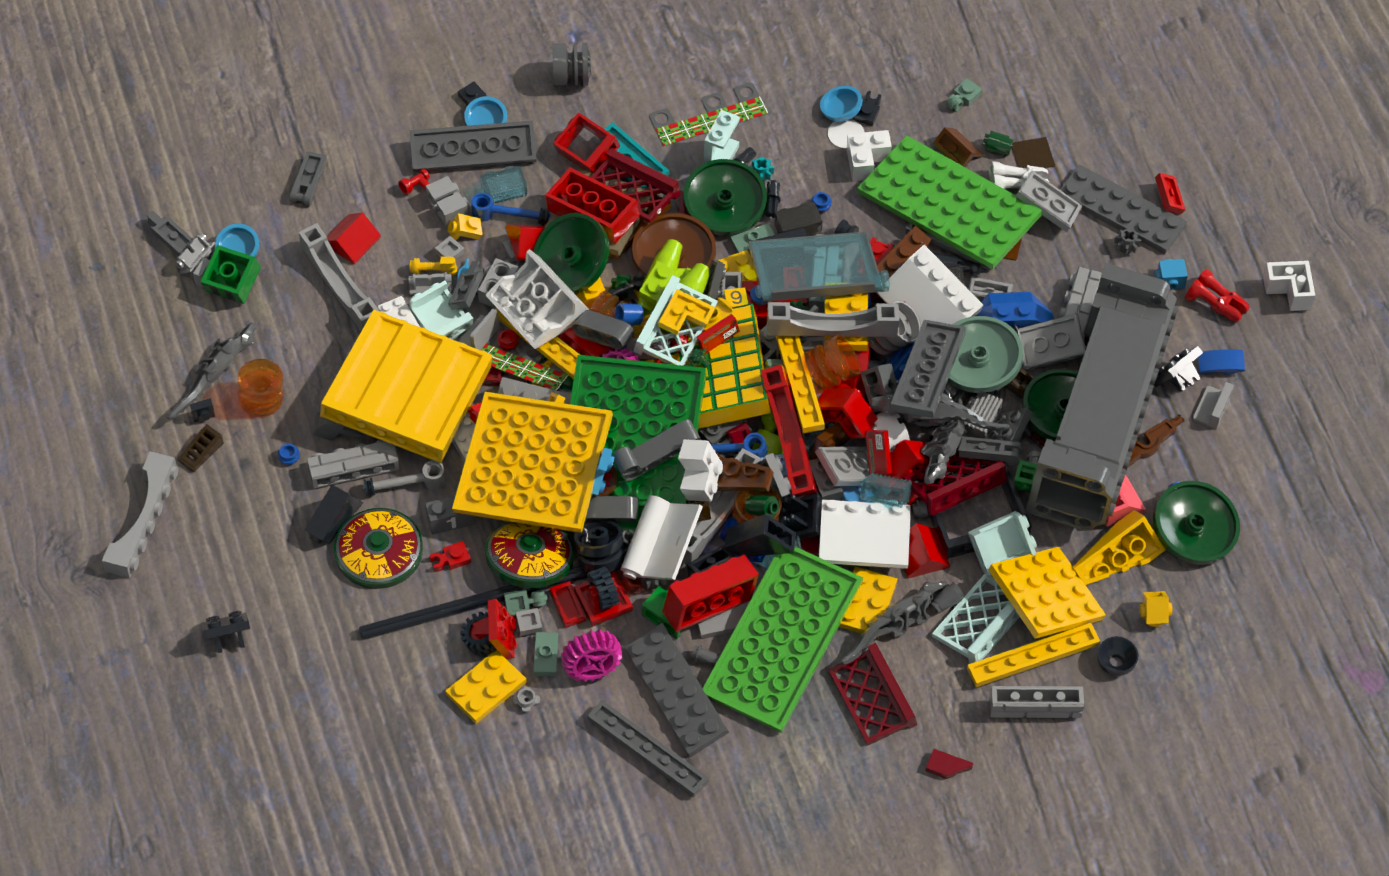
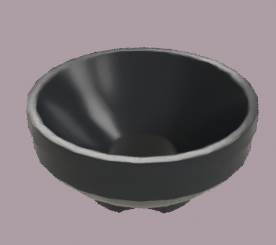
[1097,636,1139,676]

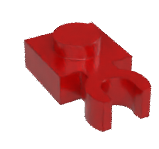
[429,541,471,572]

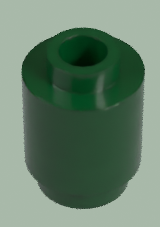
[982,131,1014,156]
[745,494,779,518]

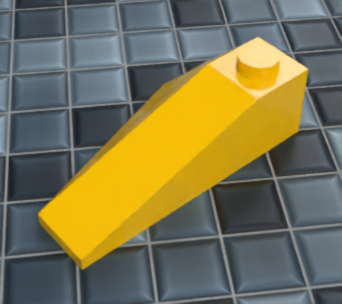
[1073,510,1165,585]

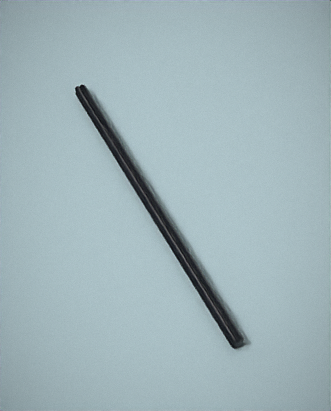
[359,566,621,639]

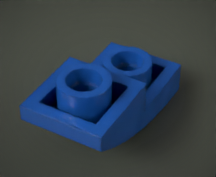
[1198,349,1245,375]

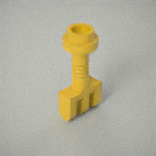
[410,257,458,276]

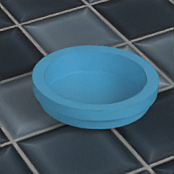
[820,86,863,122]
[464,96,508,126]
[215,224,260,257]

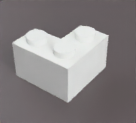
[846,130,892,182]
[1263,261,1315,311]
[678,439,723,502]

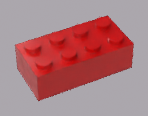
[545,167,640,244]
[662,554,759,632]

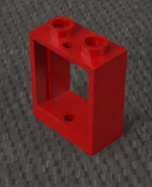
[553,112,620,174]

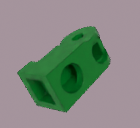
[1015,460,1037,493]

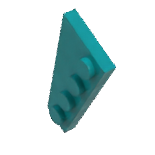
[598,122,670,189]

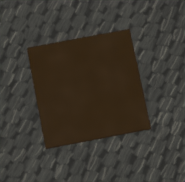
[1012,137,1055,168]

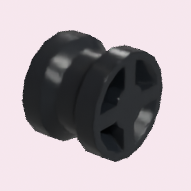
[834,219,859,234]

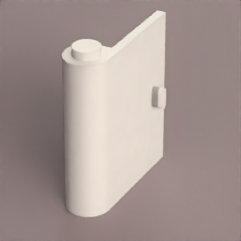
[621,495,703,580]

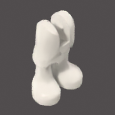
[989,162,1049,189]

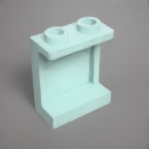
[704,110,740,163]
[409,281,473,340]
[968,511,1037,576]

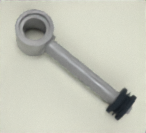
[362,460,446,496]

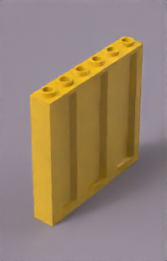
[320,310,493,463]

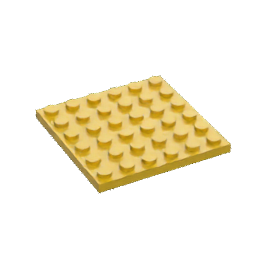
[452,392,613,533]

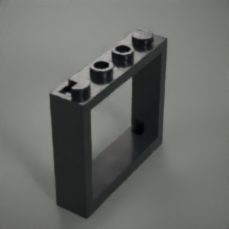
[922,461,1032,559]

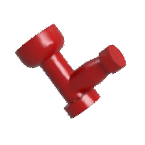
[398,169,430,195]

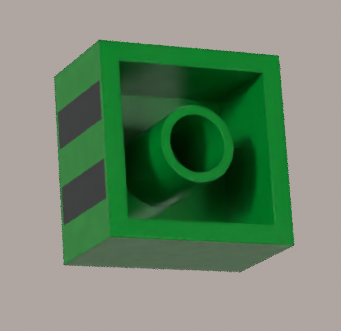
[200,245,261,304]

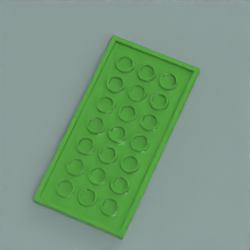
[857,135,1042,269]
[703,546,863,733]

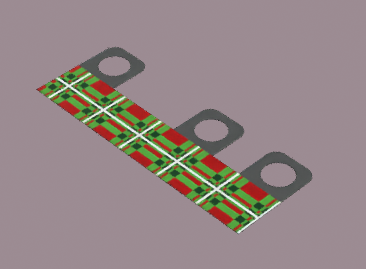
[650,83,768,146]
[481,331,568,391]

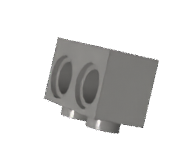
[477,258,519,308]

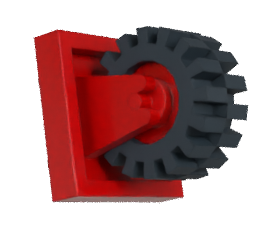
[574,566,633,626]
[460,599,517,660]

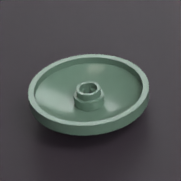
[948,316,1023,393]

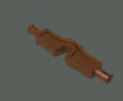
[1127,414,1184,468]

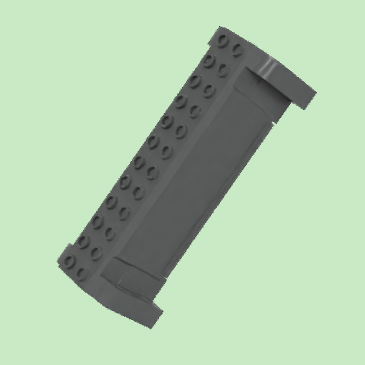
[1026,263,1178,531]

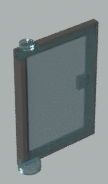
[748,231,890,301]

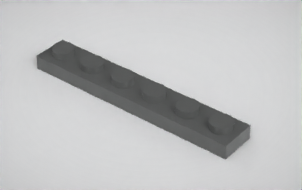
[587,700,709,797]

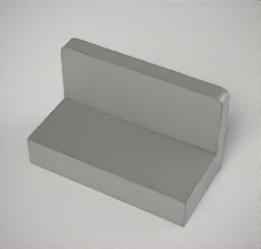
[458,309,500,350]
[1193,382,1234,430]

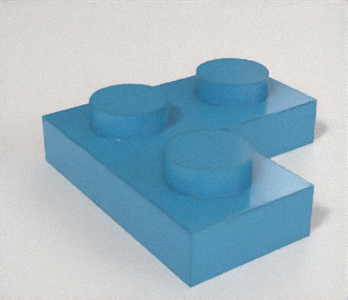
[592,448,614,496]

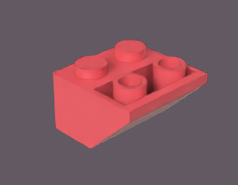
[1105,475,1146,527]

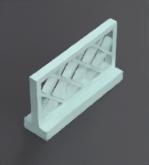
[633,275,718,366]
[932,574,1020,664]

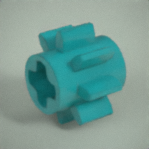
[750,157,774,182]

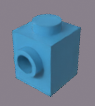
[1154,259,1188,290]

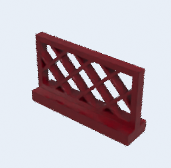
[591,148,680,223]
[903,452,1006,516]
[828,643,917,746]

